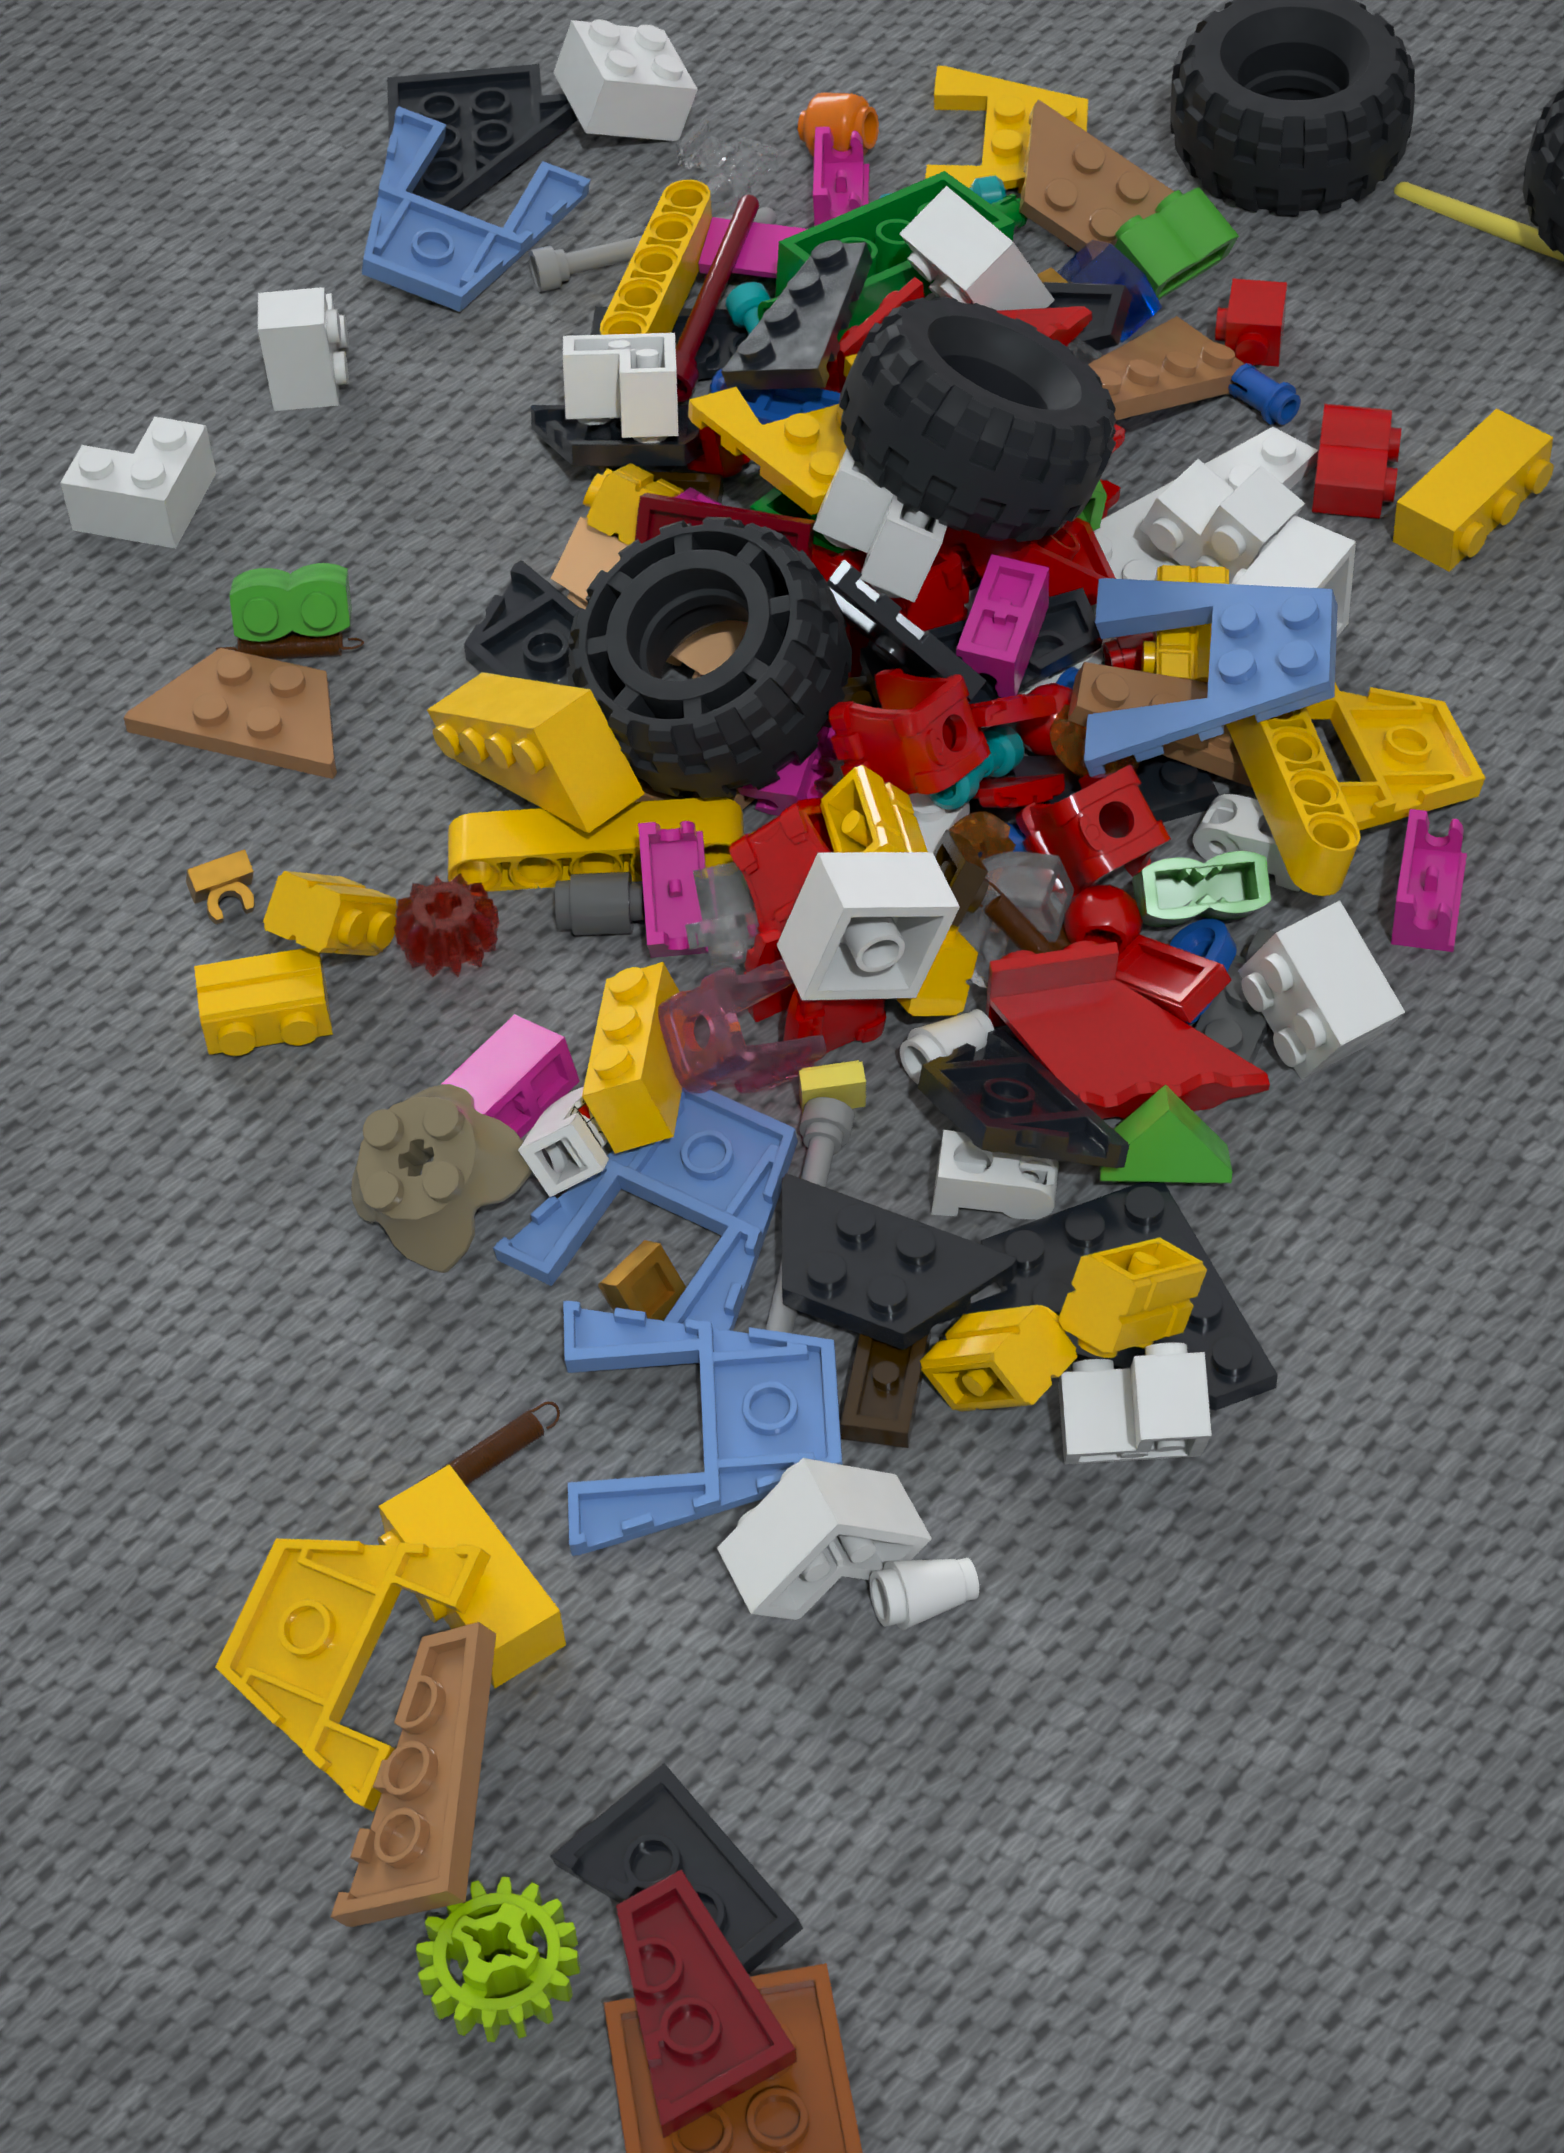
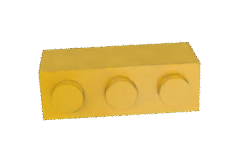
[1393,408,1554,572]
[582,962,695,1154]
[378,1464,566,1688]

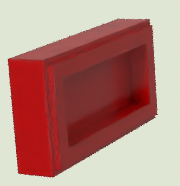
[1115,935,1232,1023]

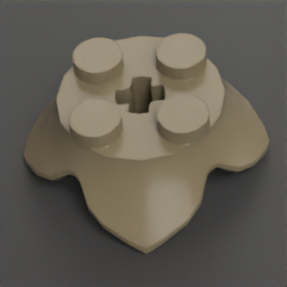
[351,1084,532,1273]

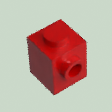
[1215,278,1287,367]

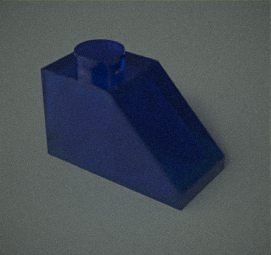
[1057,240,1162,343]

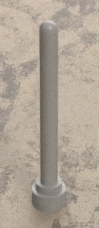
[528,207,777,293]
[766,1097,855,1333]

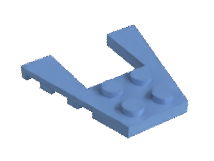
[362,106,591,312]
[1084,578,1338,777]
[494,1079,798,1331]
[563,1301,843,1556]

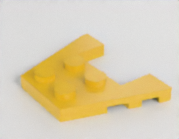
[925,66,1088,193]
[688,354,857,515]
[1306,683,1485,831]
[215,1538,491,1812]

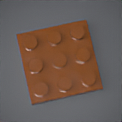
[604,1963,863,2153]

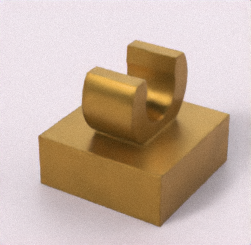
[186,849,254,924]
[598,1240,686,1321]

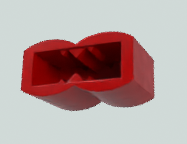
[1312,404,1402,519]

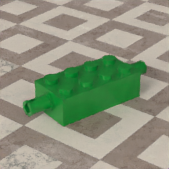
[757,171,1028,342]

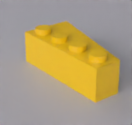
[427,672,645,834]

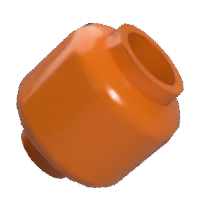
[798,92,879,157]

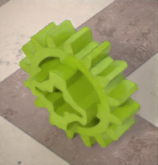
[416,1877,581,2042]

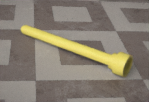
[1394,182,1564,262]

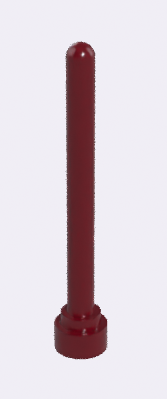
[676,194,759,402]

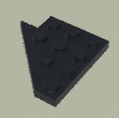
[387,64,578,211]
[956,1182,1278,1411]

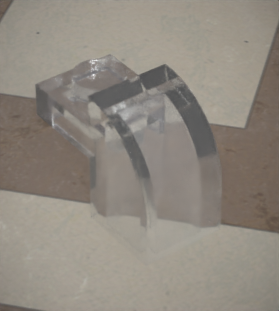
[958,851,1074,988]
[685,862,760,968]

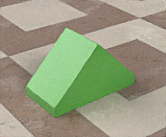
[1099,1084,1232,1183]

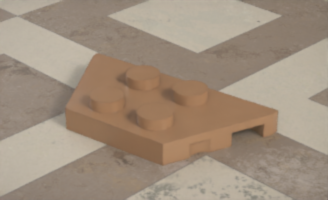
[1019,99,1174,270]
[124,648,337,779]

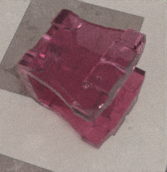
[658,960,827,1093]

